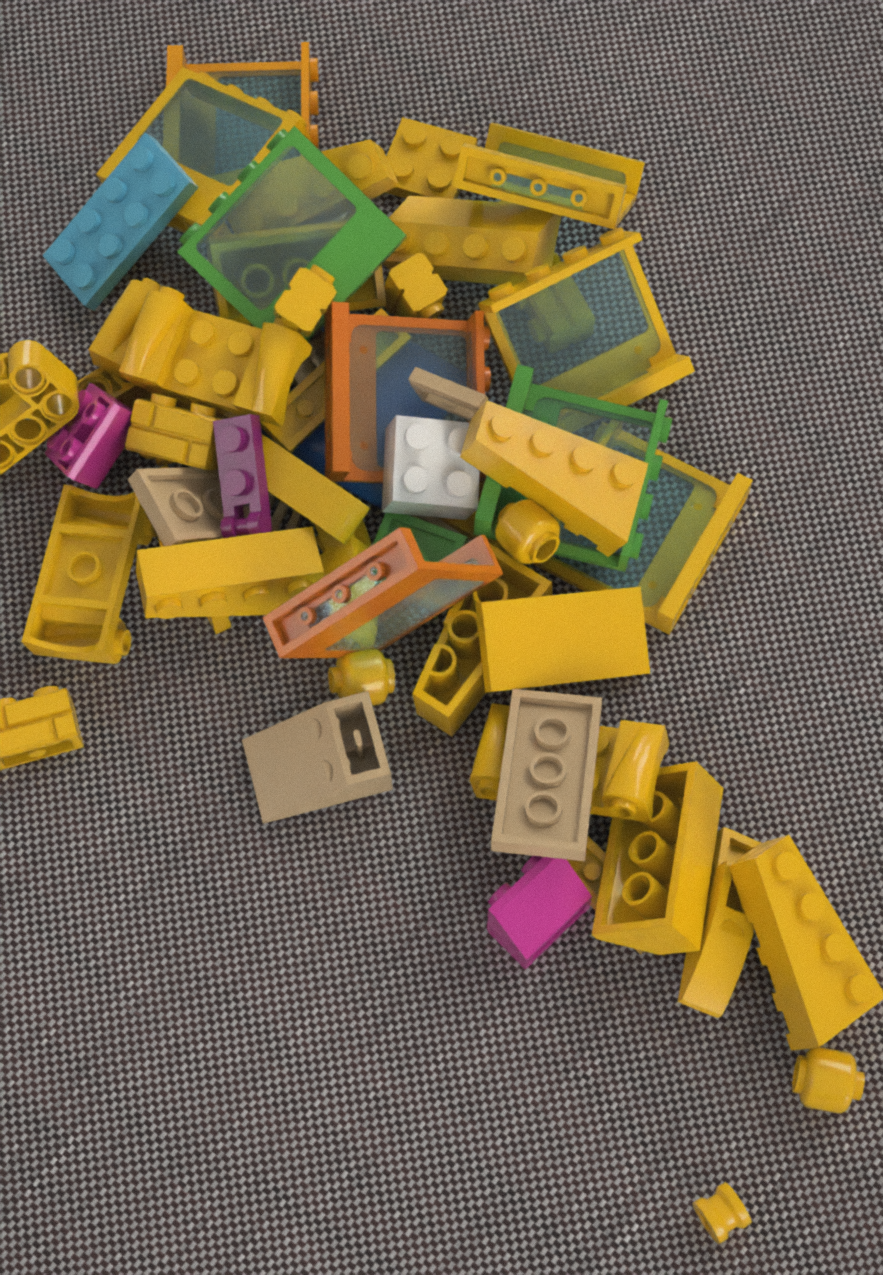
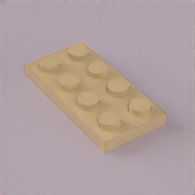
[491,689,602,861]

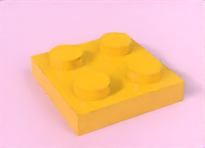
[385,117,477,199]

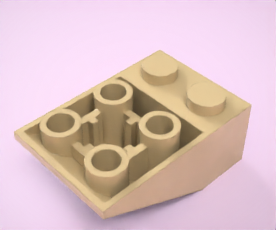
[242,691,393,824]

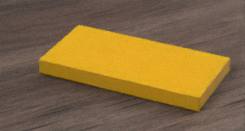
[475,586,650,693]

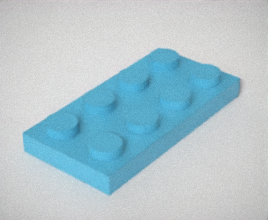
[42,132,199,311]

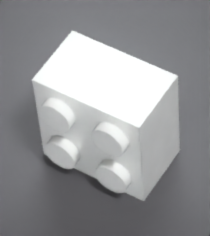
[382,415,480,520]

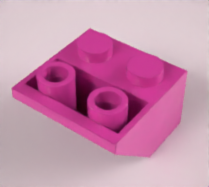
[44,382,133,489]
[487,856,592,970]

